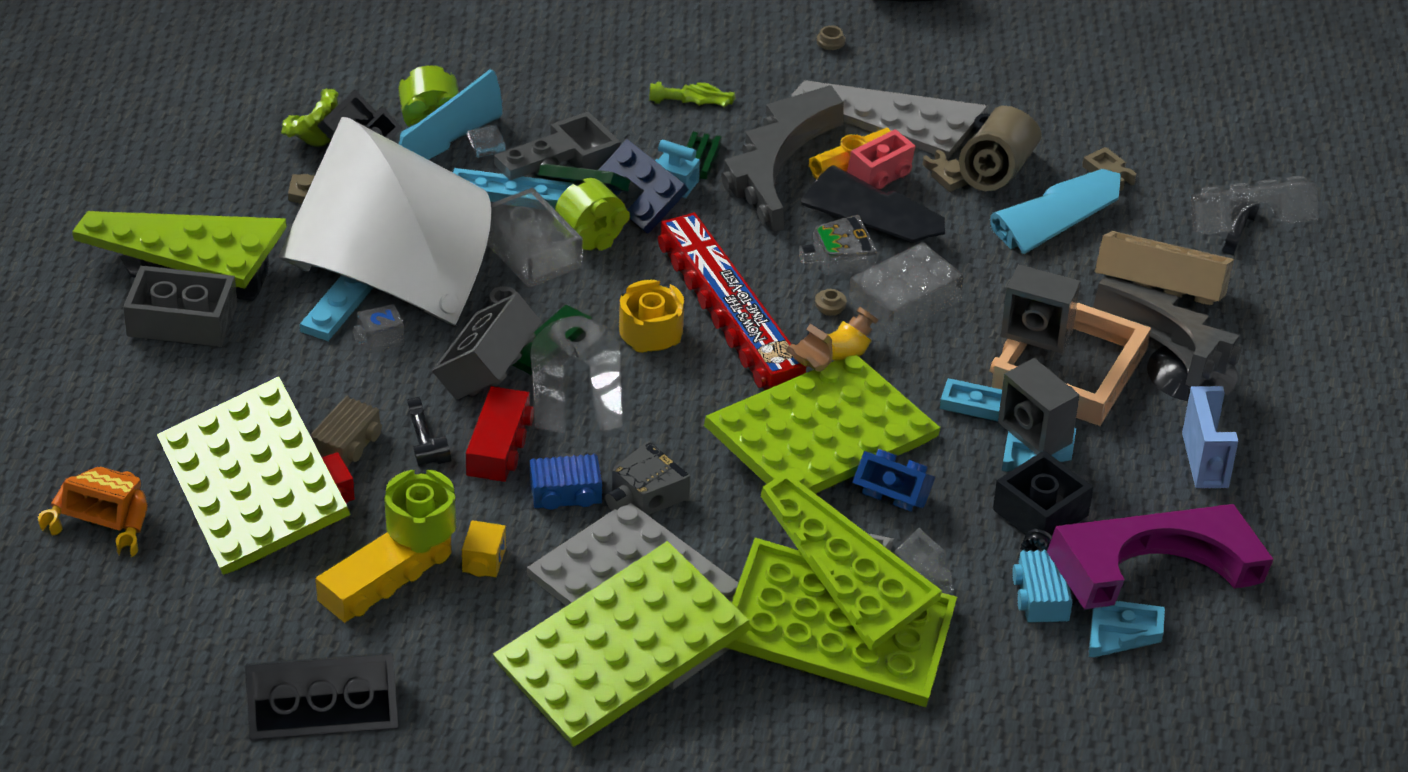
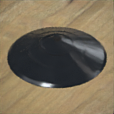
[1147,346,1237,401]

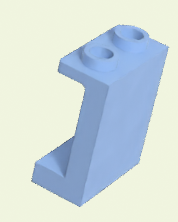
[1182,386,1238,488]

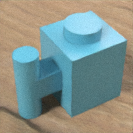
[655,139,700,198]

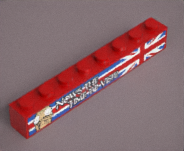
[658,212,806,390]

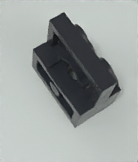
[317,89,403,140]

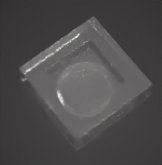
[467,125,505,158]

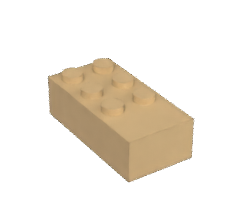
[1095,231,1234,305]

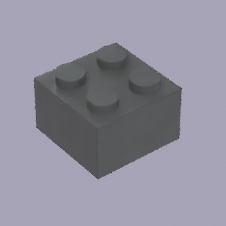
[1000,264,1081,354]
[998,358,1080,455]

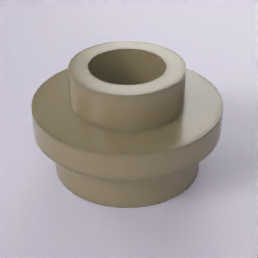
[817,26,845,50]
[815,289,847,316]

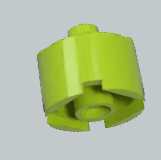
[398,65,459,127]
[555,178,630,251]
[385,469,456,553]

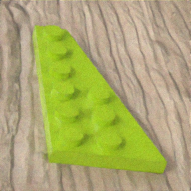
[72,211,287,289]
[761,471,942,651]

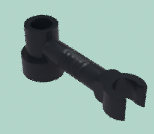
[1222,191,1260,255]
[407,396,452,466]

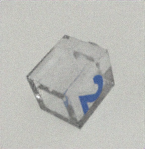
[353,304,405,355]

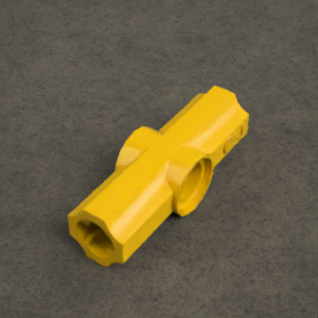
[809,127,891,180]

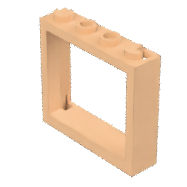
[989,303,1151,426]

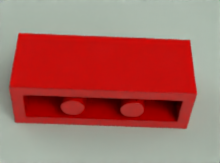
[466,386,535,482]

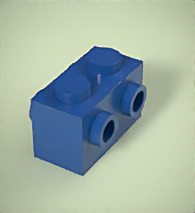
[852,449,935,512]

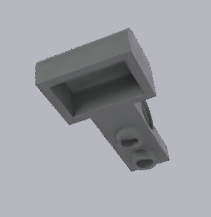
[494,111,621,180]

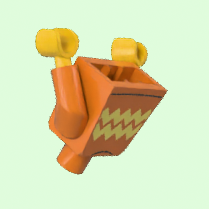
[38,467,147,557]

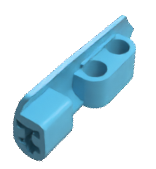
[399,69,502,160]
[990,169,1121,254]

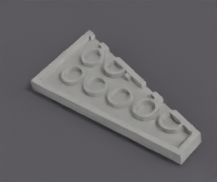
[791,80,987,159]

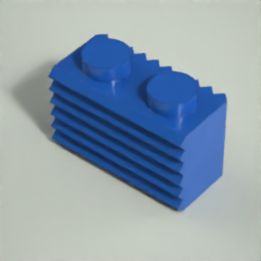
[530,453,602,510]

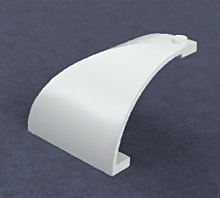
[278,117,491,325]

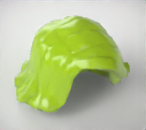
[281,89,339,147]

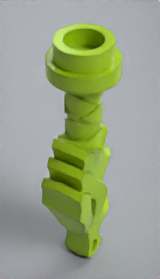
[649,82,735,108]

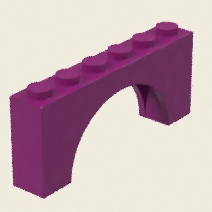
[1047,504,1274,609]

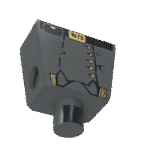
[605,441,690,515]

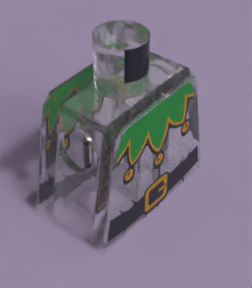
[799,215,877,276]

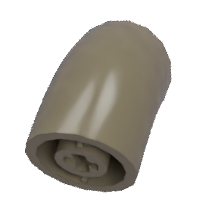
[959,106,1042,191]

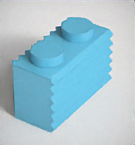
[1013,549,1072,622]

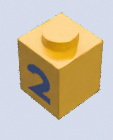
[462,520,506,577]

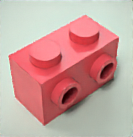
[847,129,916,189]

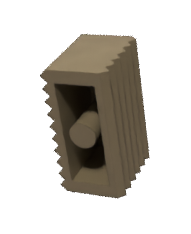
[310,396,382,467]

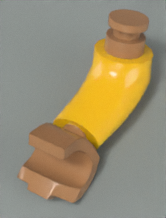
[786,307,879,372]

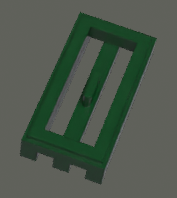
[686,131,722,179]

